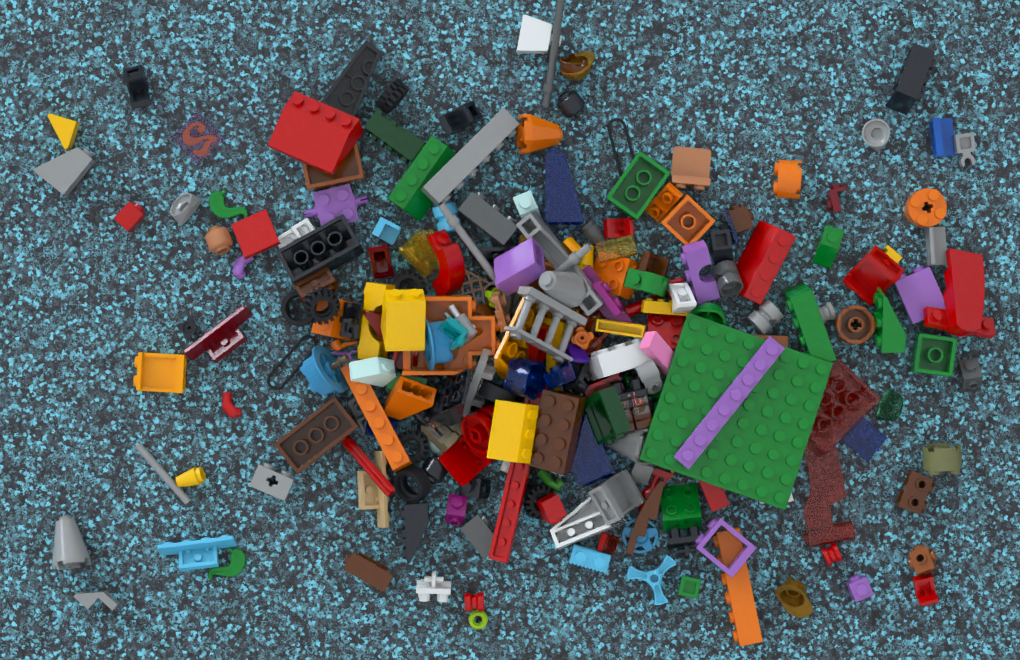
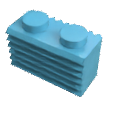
[569,544,611,574]

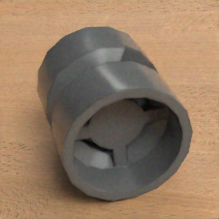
[712,260,744,297]

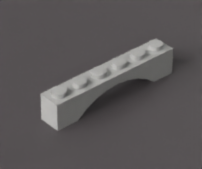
[516,211,605,316]

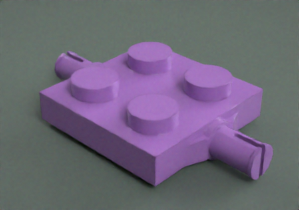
[304,183,369,226]

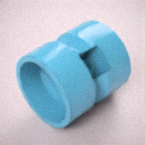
[432,202,462,233]

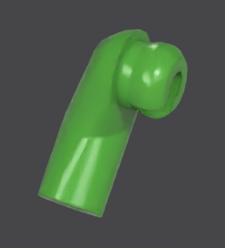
[537,469,565,491]

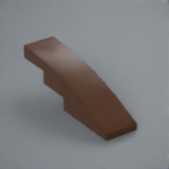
[625,480,664,554]

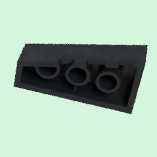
[320,40,381,117]

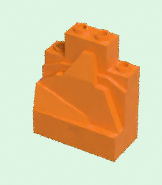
[402,295,500,375]

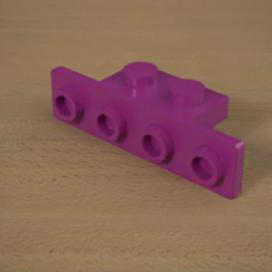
[582,265,634,337]

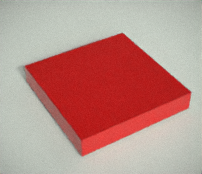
[231,209,281,259]

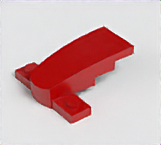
[923,248,995,339]

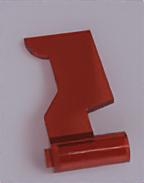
[802,426,855,548]

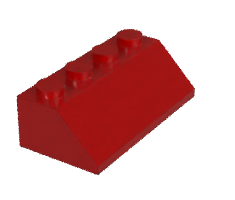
[736,220,796,306]

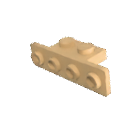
[357,451,390,528]

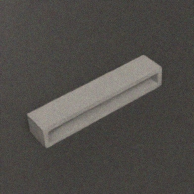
[420,107,519,206]

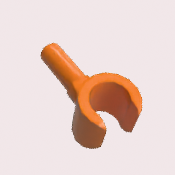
[330,339,358,351]

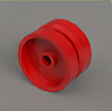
[461,404,494,454]

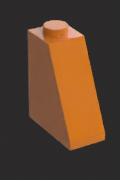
[383,376,437,420]

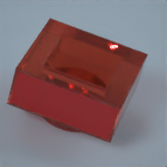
[596,532,620,555]

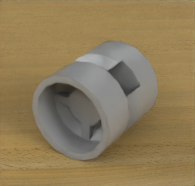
[747,299,784,335]

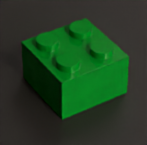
[910,333,957,377]

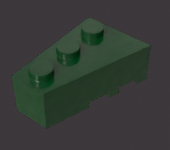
[365,108,426,164]

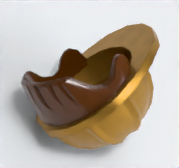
[559,51,595,81]

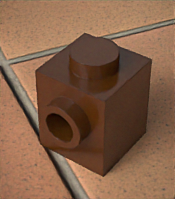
[727,204,754,234]

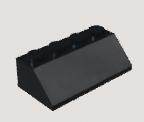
[276,214,365,284]

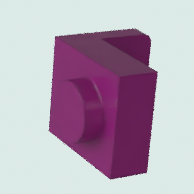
[445,494,468,526]

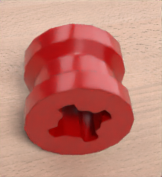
[820,543,842,567]

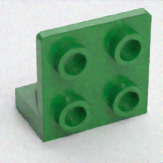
[660,483,702,532]

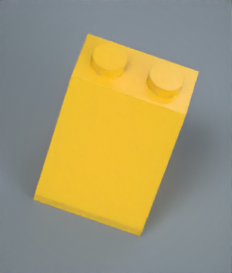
[381,289,426,351]

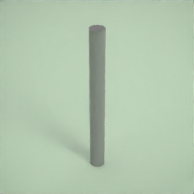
[135,443,191,505]

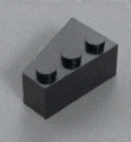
[885,43,936,115]

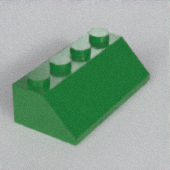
[388,136,456,222]

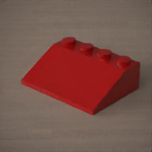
[268,91,363,175]

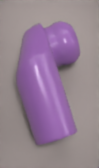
[232,255,254,279]

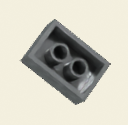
[458,192,518,247]

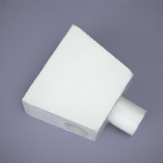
[517,14,562,54]

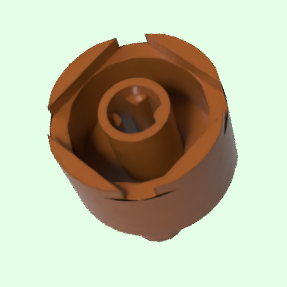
[833,305,876,344]

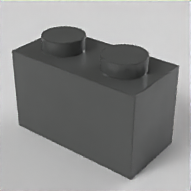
[460,514,495,559]

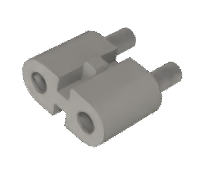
[443,304,478,346]

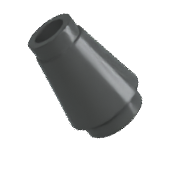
[580,219,607,248]

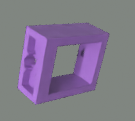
[694,517,757,577]

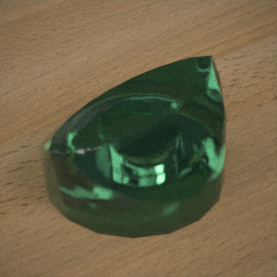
[876,388,903,422]

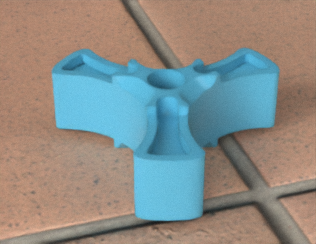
[626,554,676,605]

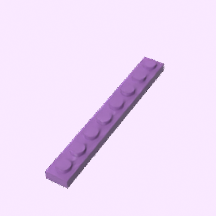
[673,336,785,469]

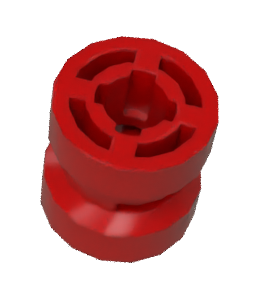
[464,592,484,612]

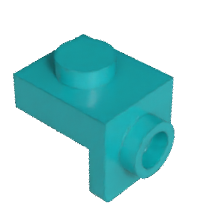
[438,316,468,350]

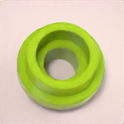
[469,610,488,629]

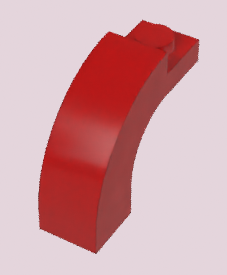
[427,229,465,296]

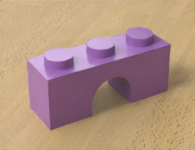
[680,240,720,304]

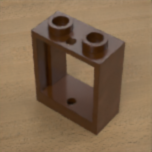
[343,550,395,592]

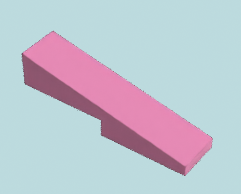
[639,331,674,376]

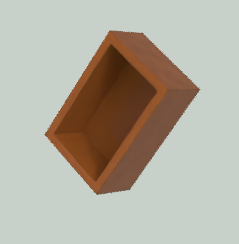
[302,142,365,191]

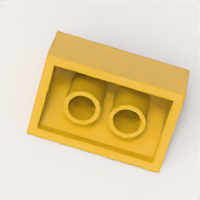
[486,400,539,464]

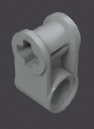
[635,359,663,394]

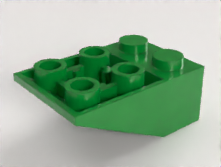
[872,287,906,353]

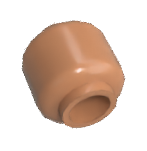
[205,225,233,255]

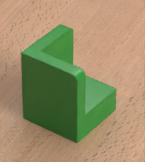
[677,575,701,599]

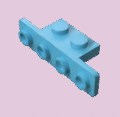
[157,535,237,571]

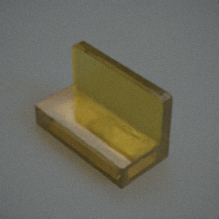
[595,235,637,263]

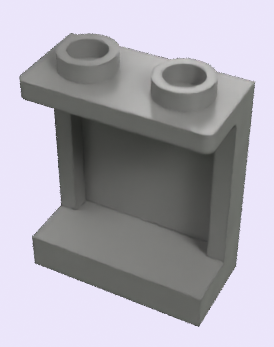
[588,469,645,526]

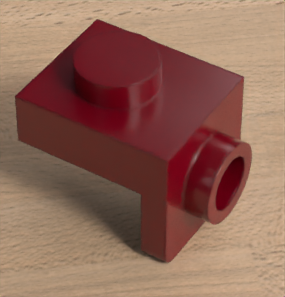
[825,184,848,214]

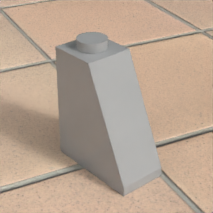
[34,147,95,196]

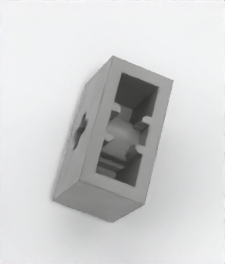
[249,462,295,501]

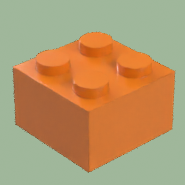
[660,193,715,245]

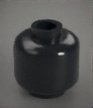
[557,89,585,119]
[422,455,448,485]

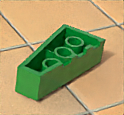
[782,283,837,362]

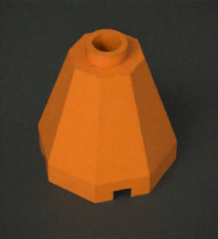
[516,114,563,154]

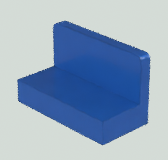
[929,117,956,158]

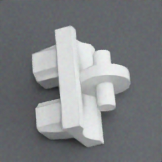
[416,571,451,602]

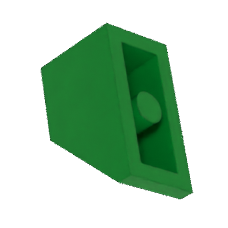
[812,225,844,268]

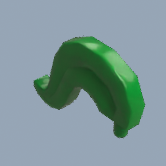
[209,190,248,219]
[208,548,246,580]

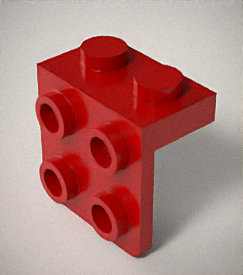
[647,313,686,352]
[438,436,495,486]

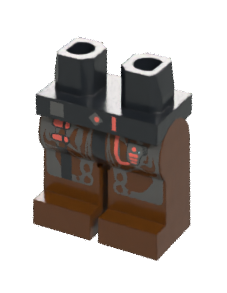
[611,376,652,432]

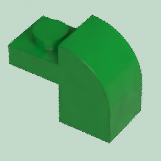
[624,268,670,298]

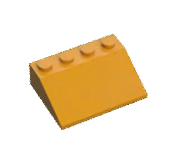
[494,297,552,384]

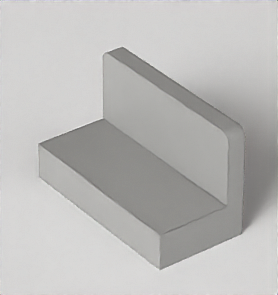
[925,226,947,266]

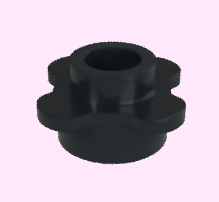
[178,317,201,339]

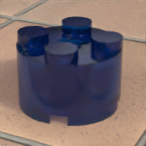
[503,357,548,400]

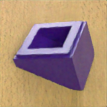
[565,343,590,363]

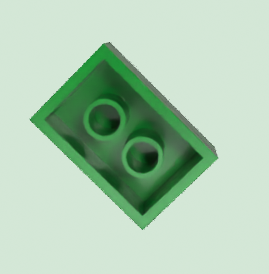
[605,151,671,221]

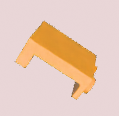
[133,352,187,393]

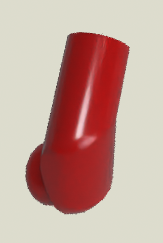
[222,392,242,418]

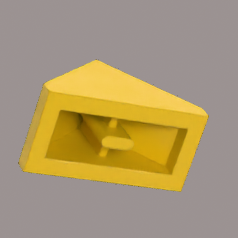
[47,113,80,151]

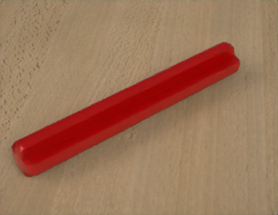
[342,436,395,496]

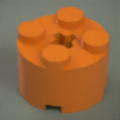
[773,160,802,199]
[904,188,947,228]

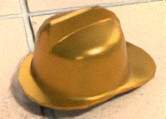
[775,576,813,618]

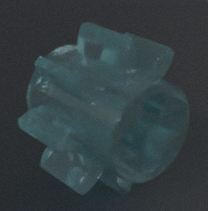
[391,246,414,270]

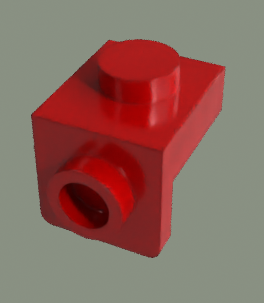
[603,217,635,239]
[912,573,939,606]

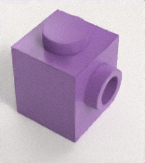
[845,574,874,602]

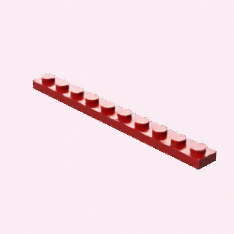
[488,370,552,563]

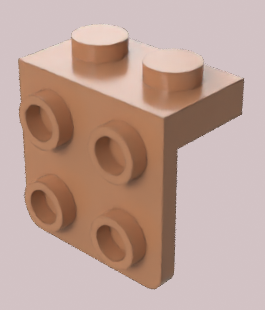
[670,146,711,190]

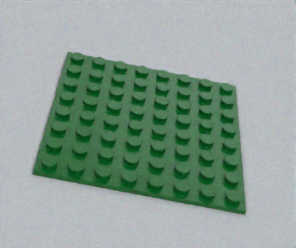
[639,313,833,510]

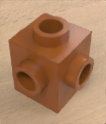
[908,544,938,576]

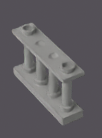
[504,286,587,363]

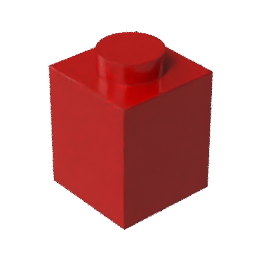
[114,201,146,233]
[535,492,567,524]

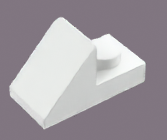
[668,283,697,314]

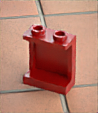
[843,245,904,306]

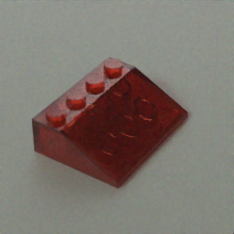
[808,359,881,456]

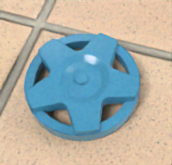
[622,518,658,553]

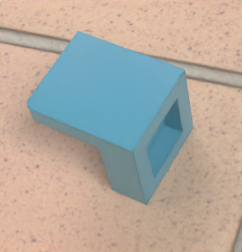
[372,217,402,245]

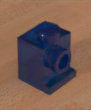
[543,361,576,389]

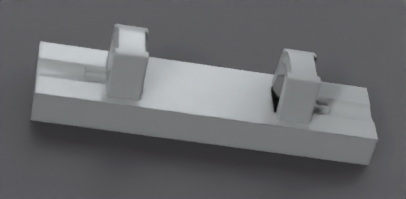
[462,348,496,417]

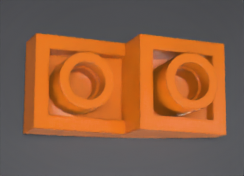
[645,181,684,222]

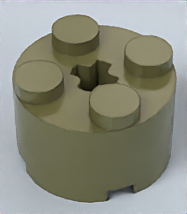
[922,443,962,475]

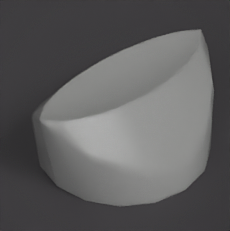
[862,118,891,152]
[170,193,202,226]

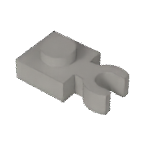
[953,132,976,167]

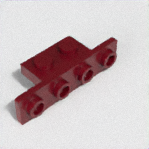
[183,305,253,363]

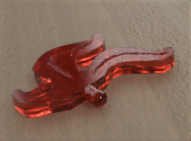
[586,333,610,355]

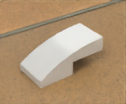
[277,218,315,249]

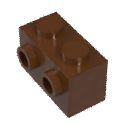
[895,470,934,515]

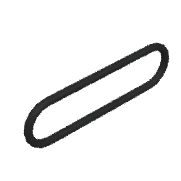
[607,118,634,177]
[267,335,317,390]

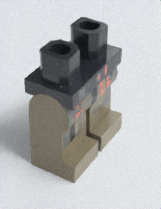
[412,407,463,453]

